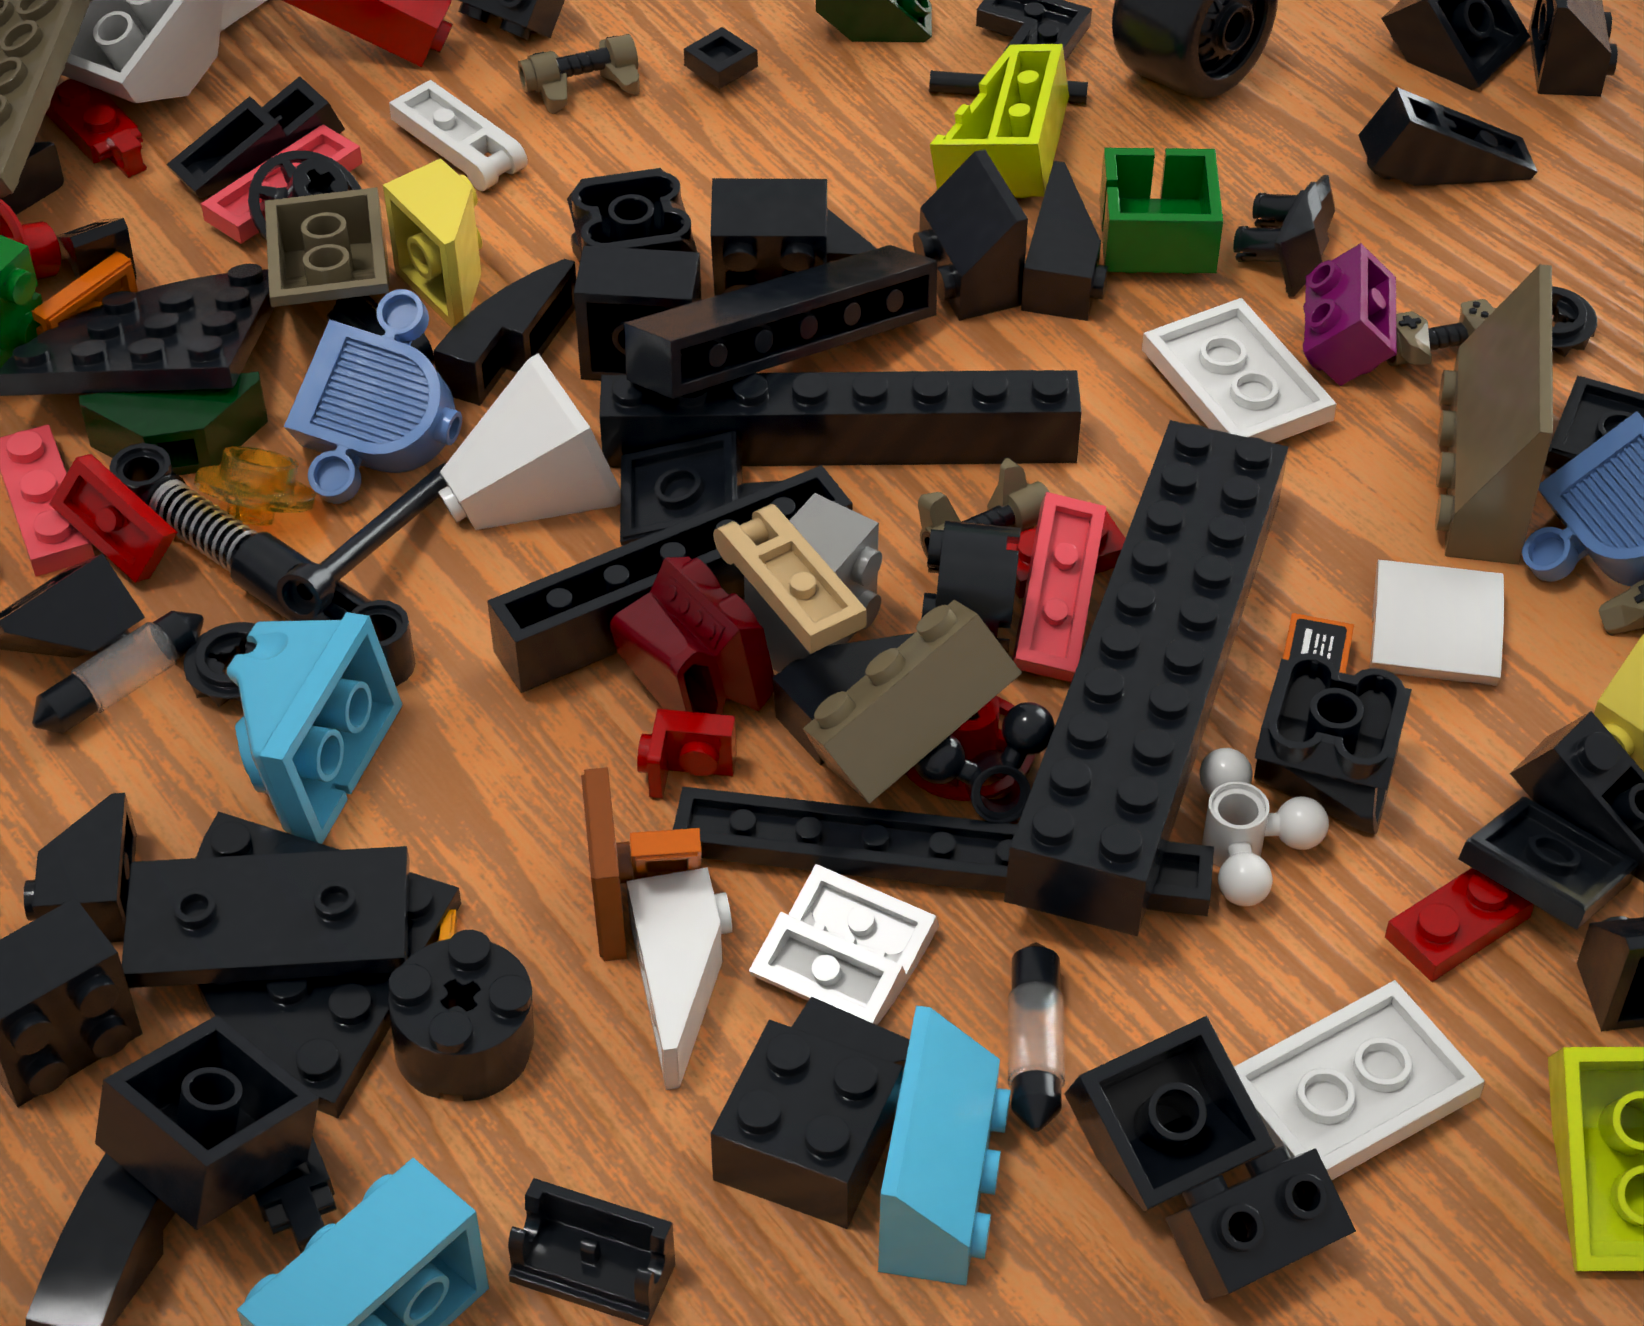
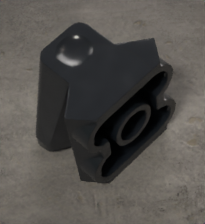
[567,168,698,262]
[1254,653,1412,834]

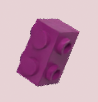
[1303,243,1397,386]

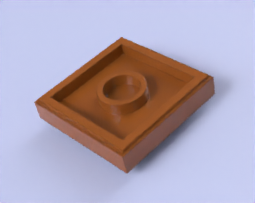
[581,767,633,961]

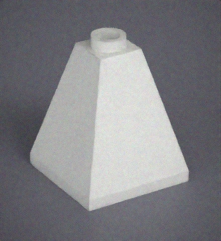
[438,353,621,530]

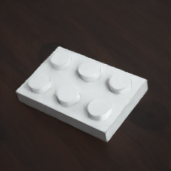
[1142,298,1337,443]
[1234,980,1485,1180]

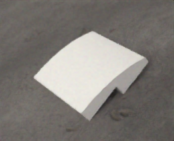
[1369,559,1504,686]
[749,864,939,1025]

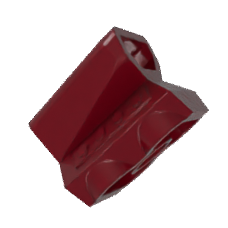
[610,557,774,715]

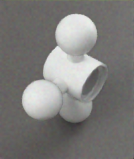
[1199,748,1329,907]

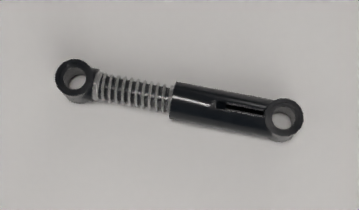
[109,443,415,686]

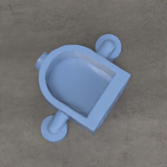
[284,289,462,504]
[1522,411,1644,586]

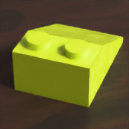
[1548,1047,1644,1272]

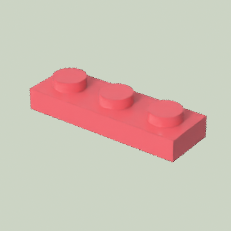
[201,124,362,244]
[0,424,95,577]
[1012,492,1106,682]

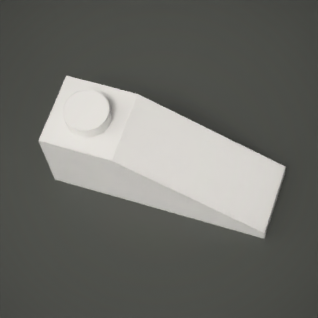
[626,867,732,1090]

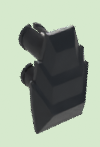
[1233,175,1335,297]

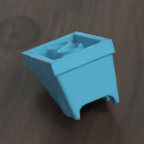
[226,612,403,844]

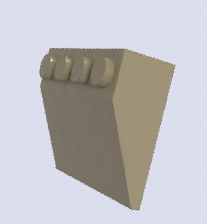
[1435,264,1553,565]

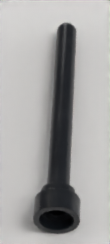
[276,463,448,621]

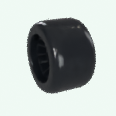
[1112,0,1278,98]

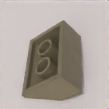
[803,600,1022,804]

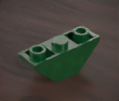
[816,0,932,42]
[79,371,268,476]

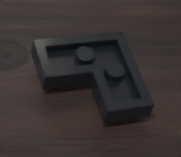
[976,0,1092,61]

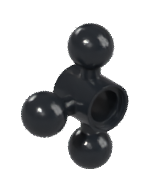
[914,702,1055,824]

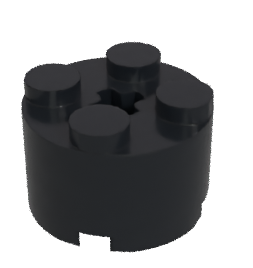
[922,521,1021,653]
[389,930,534,1101]

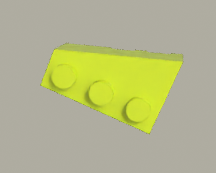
[930,44,1069,198]

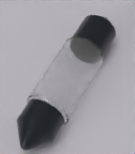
[32,611,204,734]
[1008,942,1065,1132]

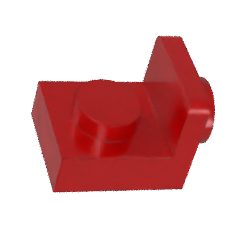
[637,708,737,799]

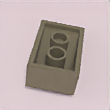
[265,187,390,307]

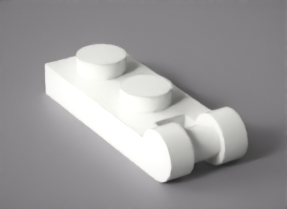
[389,80,528,191]

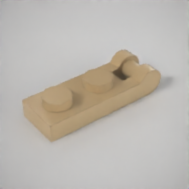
[713,504,867,654]

